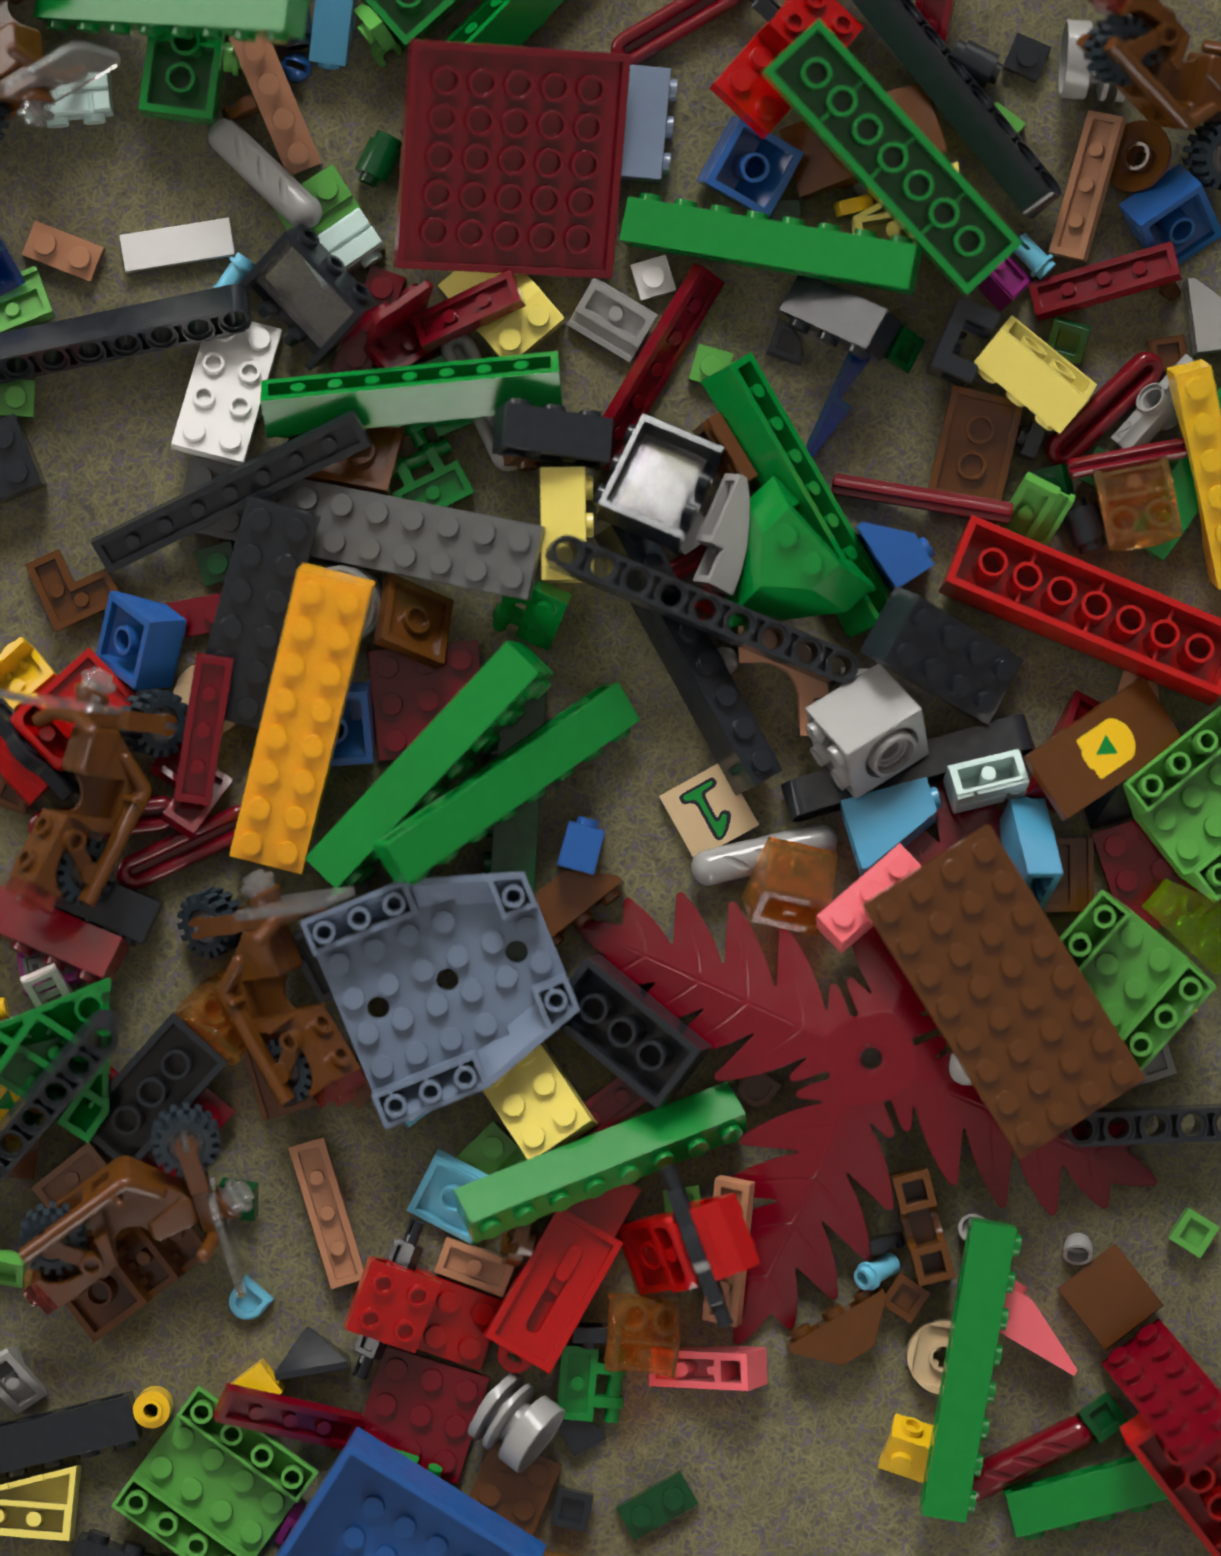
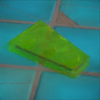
[1142,879,1221,976]

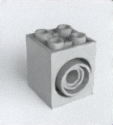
[805,663,929,799]

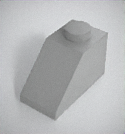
[1182,278,1221,356]

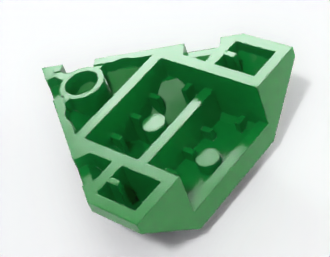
[725,475,874,628]
[0,977,111,1143]

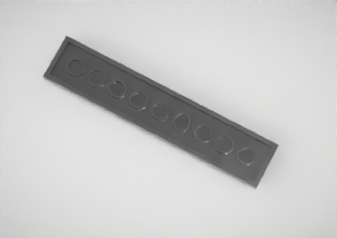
[182,457,546,601]

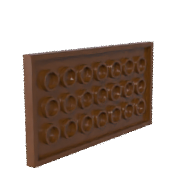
[861,824,1146,1159]

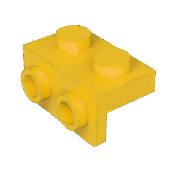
[0,637,57,711]
[878,1414,933,1483]

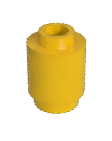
[133,1386,174,1428]

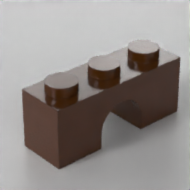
[889,1165,956,1287]

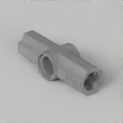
[1111,354,1194,449]

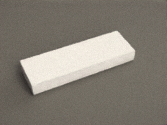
[119,217,236,273]

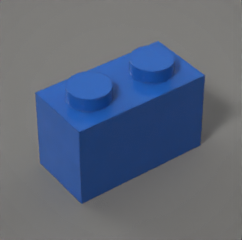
[557,815,605,874]

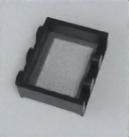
[238,223,378,371]
[593,413,724,555]

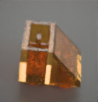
[742,836,838,936]

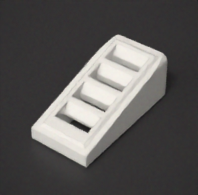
[20,963,74,1007]

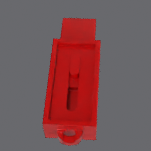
[483,1184,642,1374]

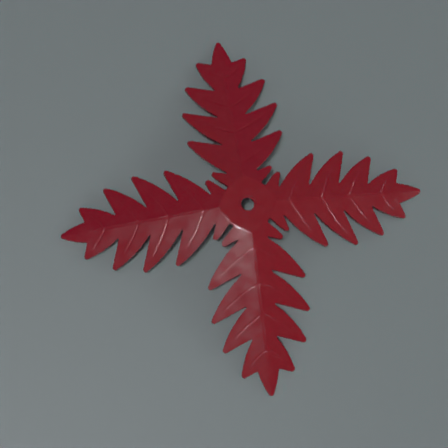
[578,781,1157,1345]

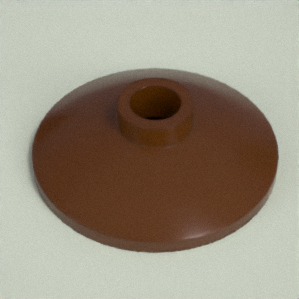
[1109,120,1172,193]

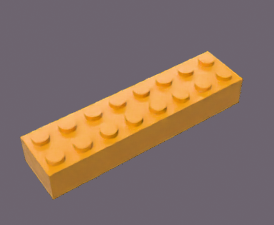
[229,563,376,874]

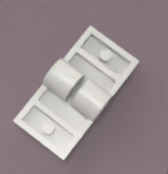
[171,321,282,466]

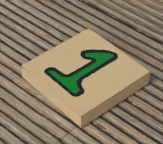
[659,764,759,858]

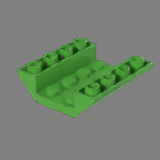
[1123,705,1221,902]
[1060,889,1217,1098]
[111,1385,319,1556]

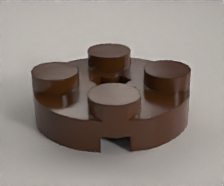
[501,1219,537,1267]

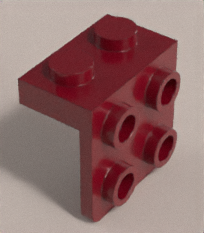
[363,280,441,369]

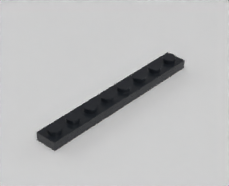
[91,409,371,574]

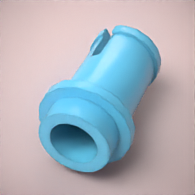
[1013,232,1056,280]
[213,252,256,288]
[854,1252,900,1291]

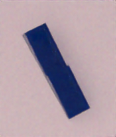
[805,353,871,458]

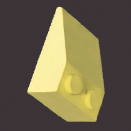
[437,271,565,357]

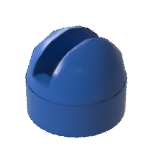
[281,52,312,83]

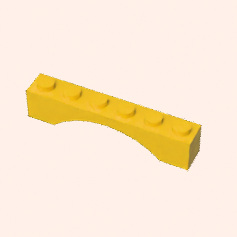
[1166,359,1221,590]

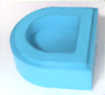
[229,1274,274,1320]

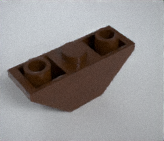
[536,870,625,947]
[786,1285,887,1366]

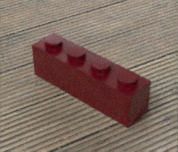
[0,885,129,985]

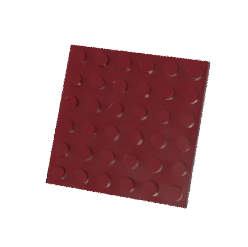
[393,39,631,279]

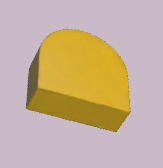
[833,194,874,217]

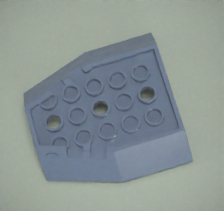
[300,871,580,1129]

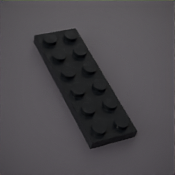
[205,495,321,730]

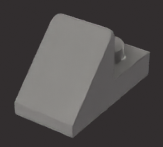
[0,1346,48,1415]

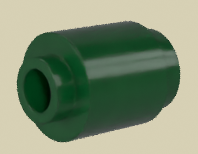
[355,130,402,189]

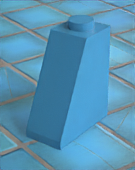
[309,0,359,70]
[840,777,941,877]
[1000,796,1063,910]

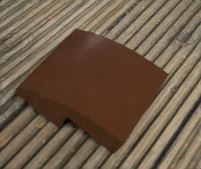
[1057,1244,1164,1351]

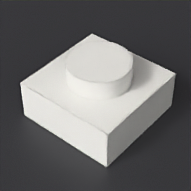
[630,254,676,302]

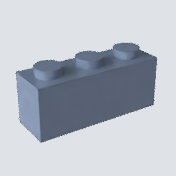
[621,65,677,185]

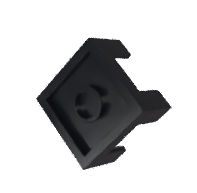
[926,296,1001,388]

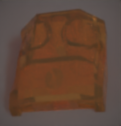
[1093,457,1182,551]
[175,968,262,1066]
[604,1292,680,1378]

